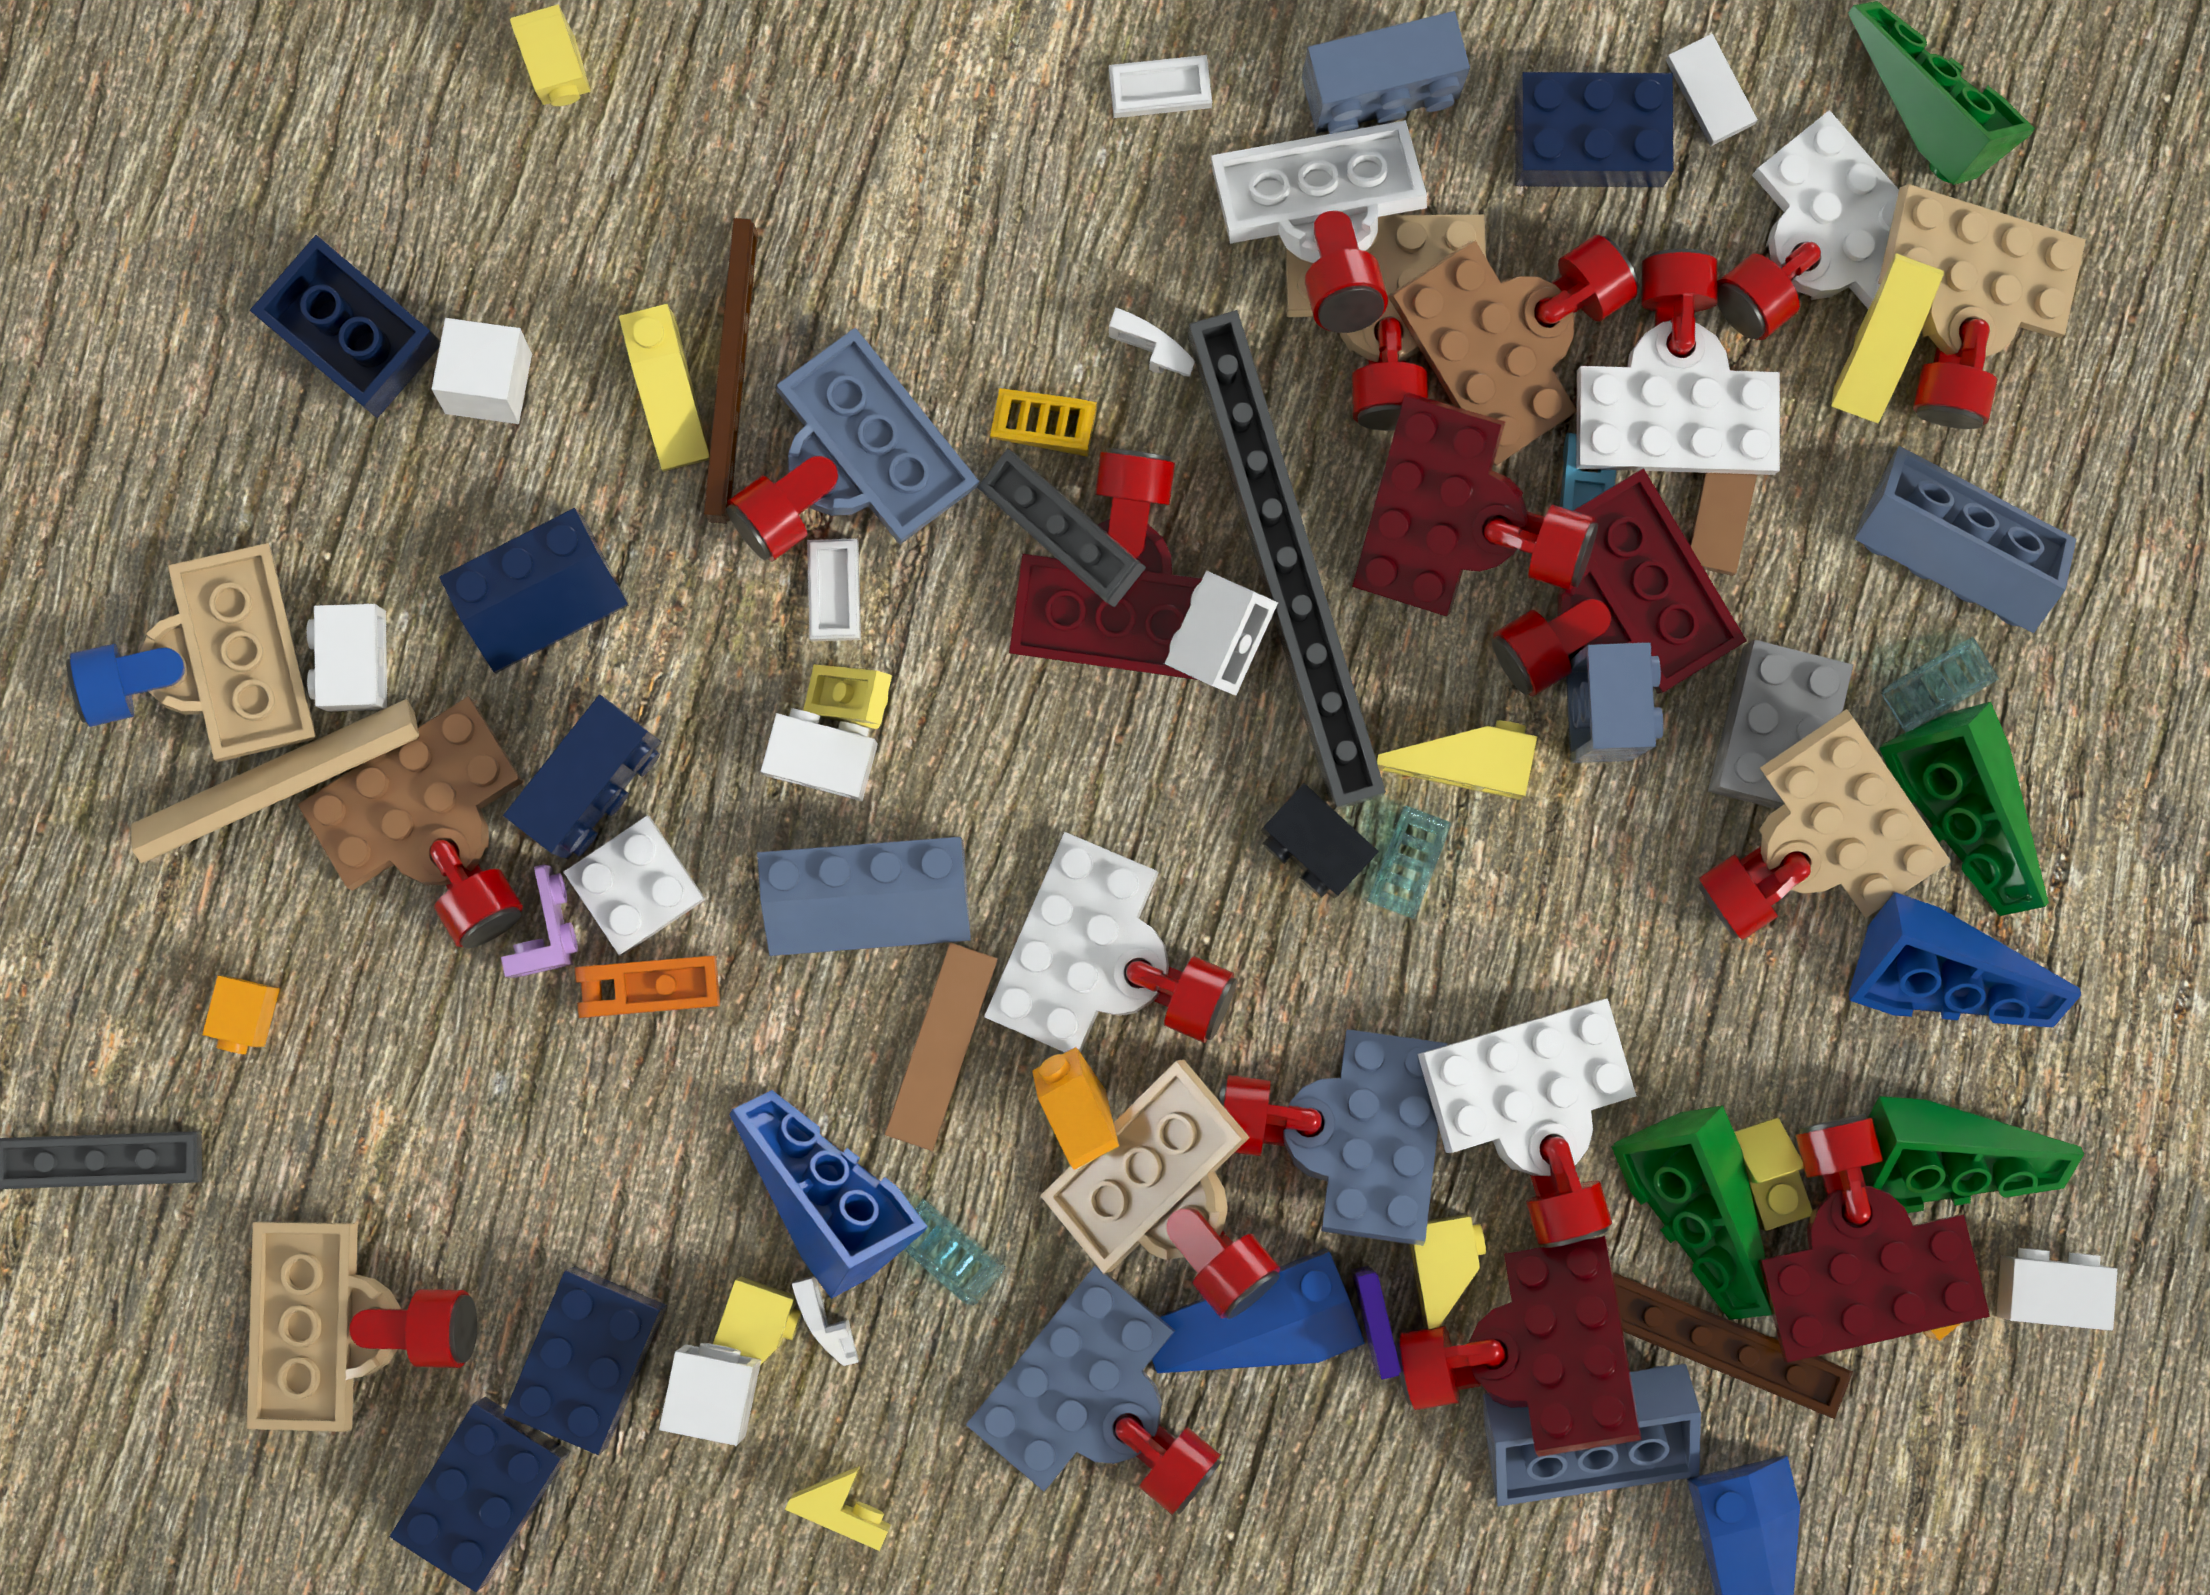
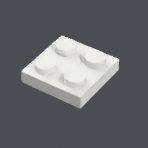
[564,815,706,956]

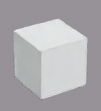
[432,318,532,424]
[659,1343,761,1446]

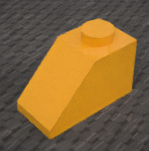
[1032,1047,1119,1170]

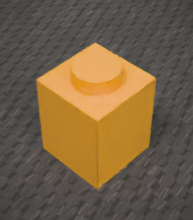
[202,975,280,1055]

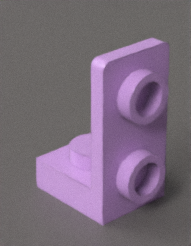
[501,864,578,978]

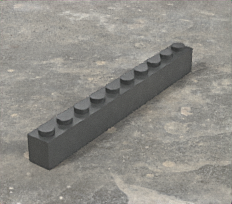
[1188,310,1386,811]

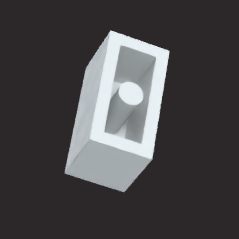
[1165,570,1278,695]
[307,604,387,712]
[760,708,878,801]
[1996,1248,2117,1331]

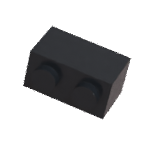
[1261,783,1379,899]

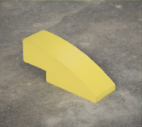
[1831,253,1944,423]

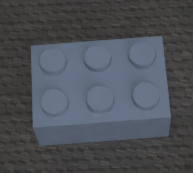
[1301,11,1470,134]
[1566,643,1663,763]

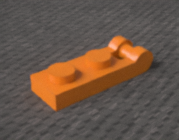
[575,956,720,1018]

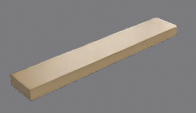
[131,699,419,863]

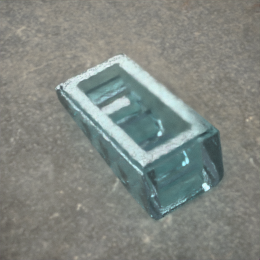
[1881,637,1999,732]
[1367,806,1452,919]
[904,1199,1006,1306]

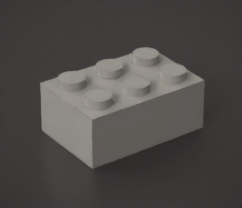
[1708,640,1853,809]

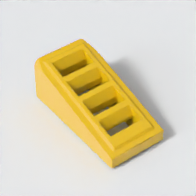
[990,388,1097,457]

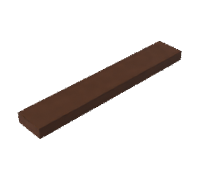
[704,218,758,524]
[1613,1272,1853,1419]

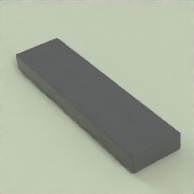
[977,448,1146,607]
[0,1131,202,1189]

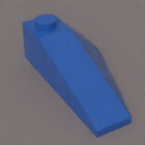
[1848,892,2081,1028]
[729,1090,928,1299]
[1152,1248,1365,1373]
[1687,1455,1800,1595]

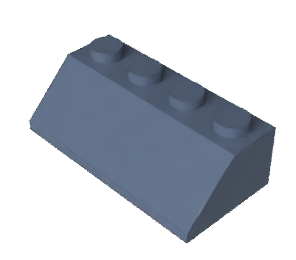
[1854,446,2076,633]
[757,837,971,956]
[1483,1364,1701,1507]

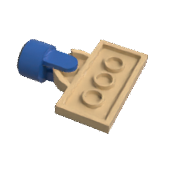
[66,543,317,762]

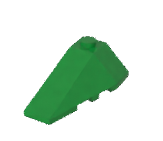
[1848,1,2035,185]
[1879,702,2049,916]
[1861,1096,2084,1213]
[1611,1105,1772,1320]

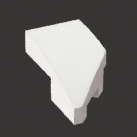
[1109,307,1195,377]
[792,1276,859,1366]

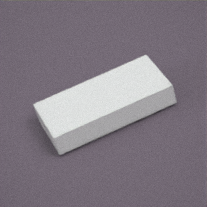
[1666,34,1758,146]
[1109,55,1212,118]
[807,539,861,642]

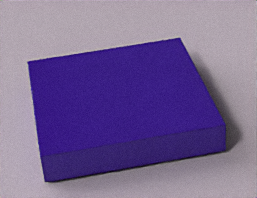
[1351,1266,1401,1380]

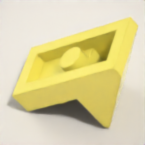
[803,664,892,729]
[1734,1118,1812,1231]
[785,1466,891,1551]

